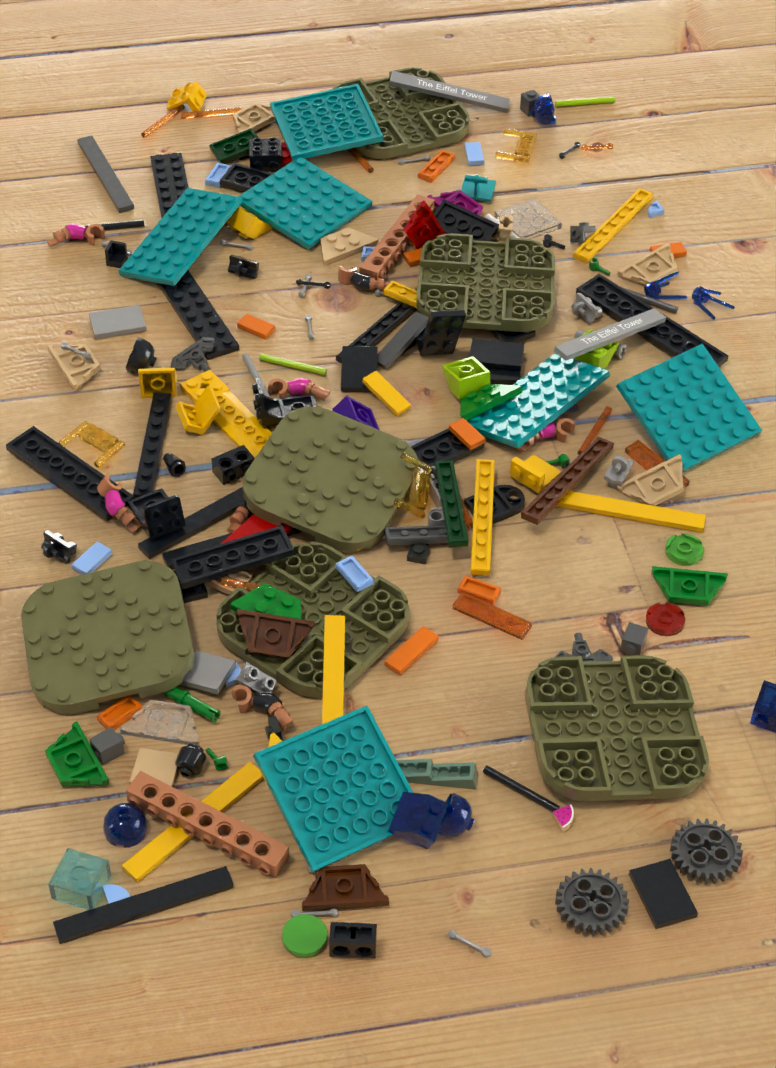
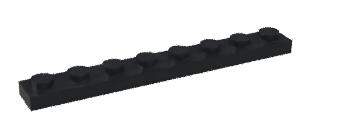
[133,393,172,499]

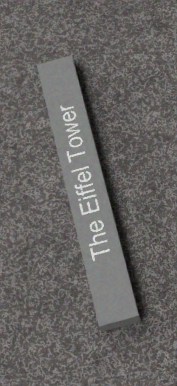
[389,71,510,113]
[554,308,666,361]

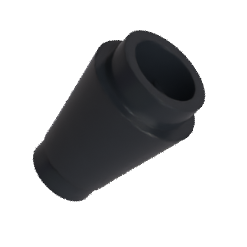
[163,452,186,476]

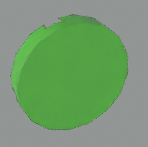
[665,533,704,566]
[282,914,328,958]

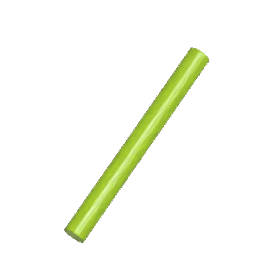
[555,97,615,107]
[259,354,327,376]

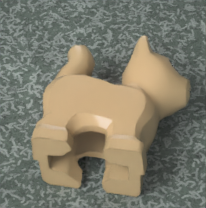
[499,216,514,242]

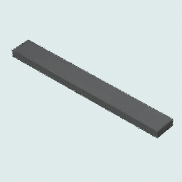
[77,135,134,213]

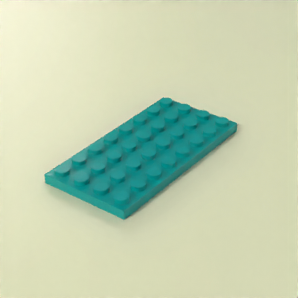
[118,188,242,286]
[467,353,610,448]

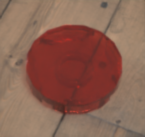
[645,602,685,636]

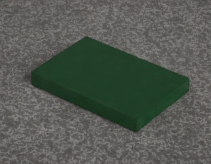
[209,128,258,164]

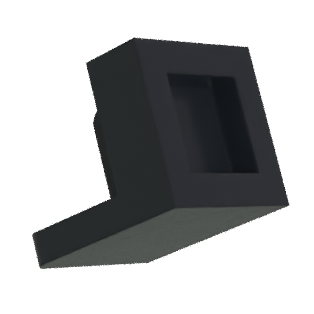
[105,240,128,268]

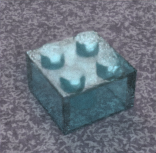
[48,848,111,910]

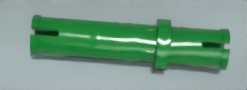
[164,687,221,723]

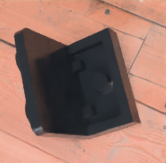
[249,137,282,172]

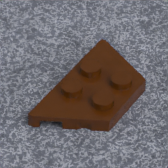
[237,609,315,659]
[302,864,389,911]

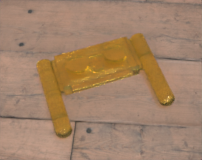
[495,129,537,163]
[59,420,125,468]
[394,452,432,519]

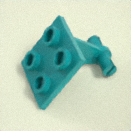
[461,174,496,202]

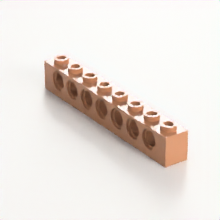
[359,194,436,280]
[126,771,289,878]

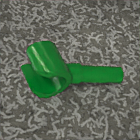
[589,258,610,276]
[546,454,570,468]
[205,748,228,770]

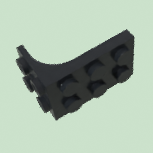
[415,310,466,355]
[252,378,317,426]
[127,488,186,539]

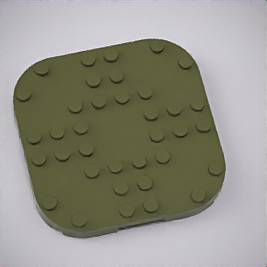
[333,67,469,160]
[416,233,555,333]
[243,406,419,552]
[216,542,409,698]
[21,560,195,715]
[525,655,709,801]

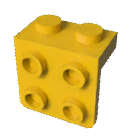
[166,81,207,114]
[175,386,220,435]
[510,455,560,494]

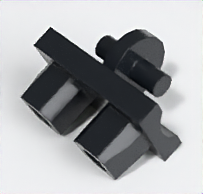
[228,254,259,279]
[41,530,77,564]

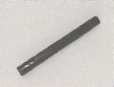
[621,287,678,313]

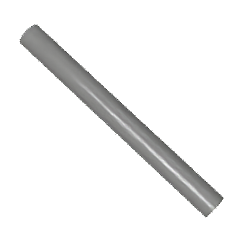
[242,353,271,398]

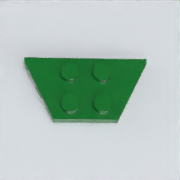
[460,384,523,421]
[651,566,728,606]
[230,583,301,619]
[45,721,109,786]

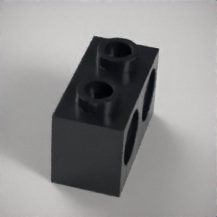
[211,445,255,485]
[329,922,377,959]

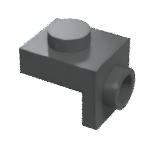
[570,222,595,242]

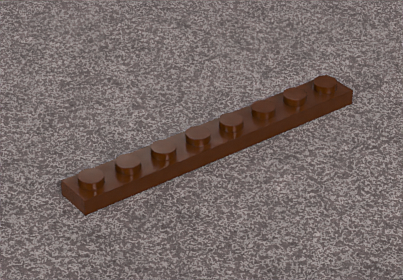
[521,437,614,525]

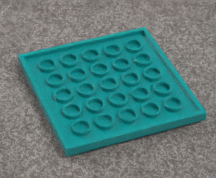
[270,84,384,161]
[240,158,372,250]
[616,343,762,472]
[253,705,427,873]

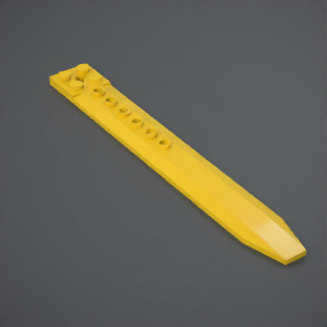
[180,370,363,553]

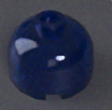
[531,93,557,125]
[434,792,474,838]
[103,803,147,848]

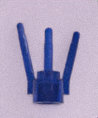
[644,271,687,299]
[692,286,735,320]

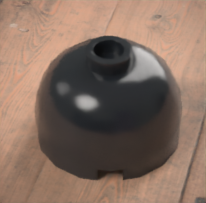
[126,337,157,373]

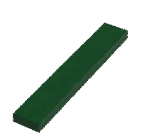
[435,460,468,548]

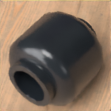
[175,744,206,777]

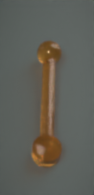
[581,143,613,151]

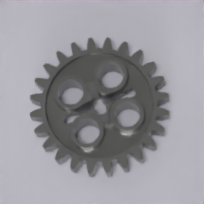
[670,818,743,884]
[555,868,629,936]

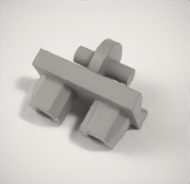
[571,293,602,324]
[604,455,634,489]
[236,662,276,693]

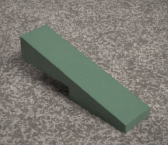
[397,759,478,790]

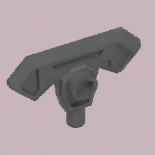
[170,337,215,372]
[555,633,613,662]

